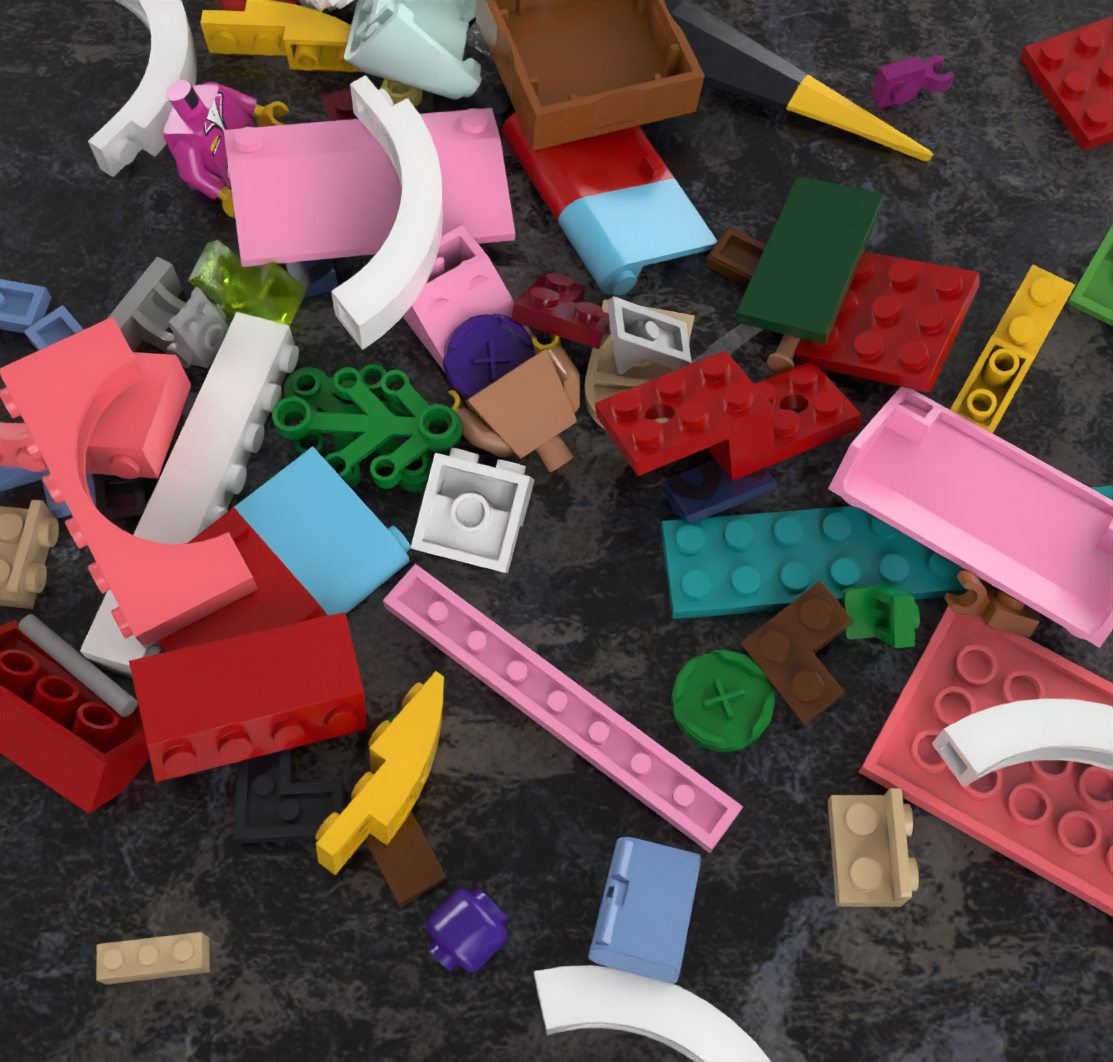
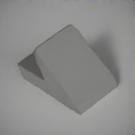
[607,296,692,374]

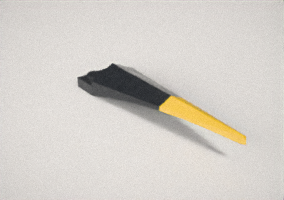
[664,0,933,162]

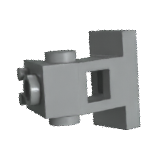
[107,257,229,368]

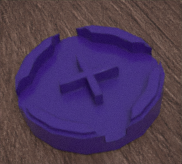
[443,314,535,400]

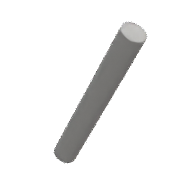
[18,614,138,717]

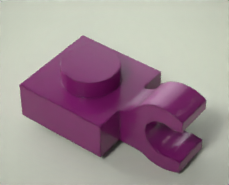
[871,56,954,109]

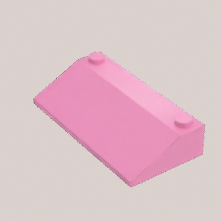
[223,108,515,267]
[828,387,1113,648]

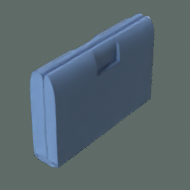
[588,837,701,984]

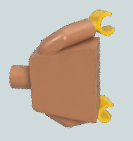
[447,334,580,472]

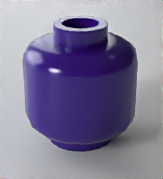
[426,887,509,972]

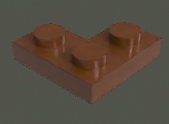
[741,580,854,725]

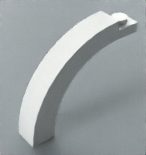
[88,0,197,177]
[331,75,443,350]
[931,698,1113,788]
[534,966,771,1062]

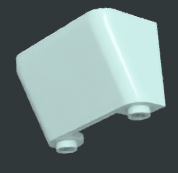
[344,0,482,100]

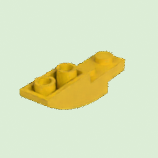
[201,0,361,72]
[950,264,1075,434]
[316,671,444,875]

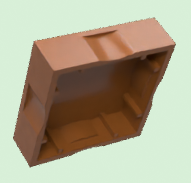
[476,0,704,151]

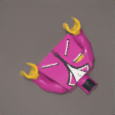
[163,80,289,218]

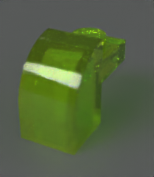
[188,240,307,326]

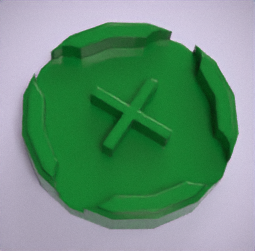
[671,649,775,753]

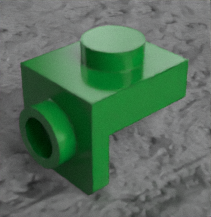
[842,584,920,648]

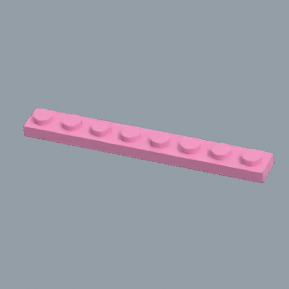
[383,564,743,853]

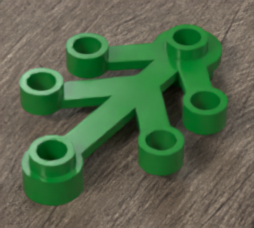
[284,364,433,492]
[272,367,463,489]

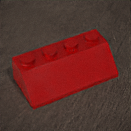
[129,612,367,782]
[0,620,150,814]

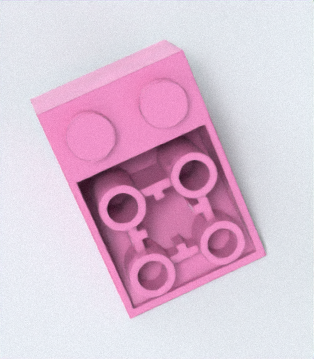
[403,225,534,372]

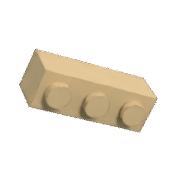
[96,932,210,985]

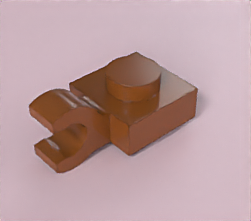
[944,571,1040,638]

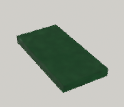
[736,176,884,345]

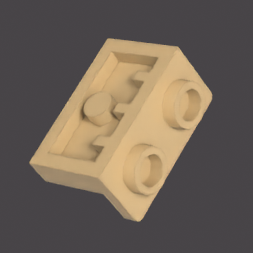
[0,500,59,609]
[828,788,919,907]

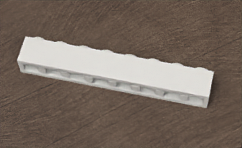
[80,312,299,679]

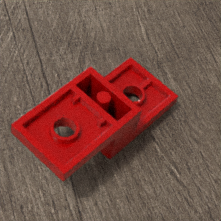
[594,351,861,481]

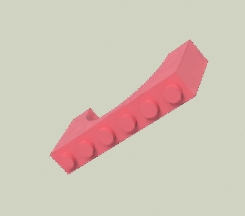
[0,317,258,648]
[0,352,191,479]

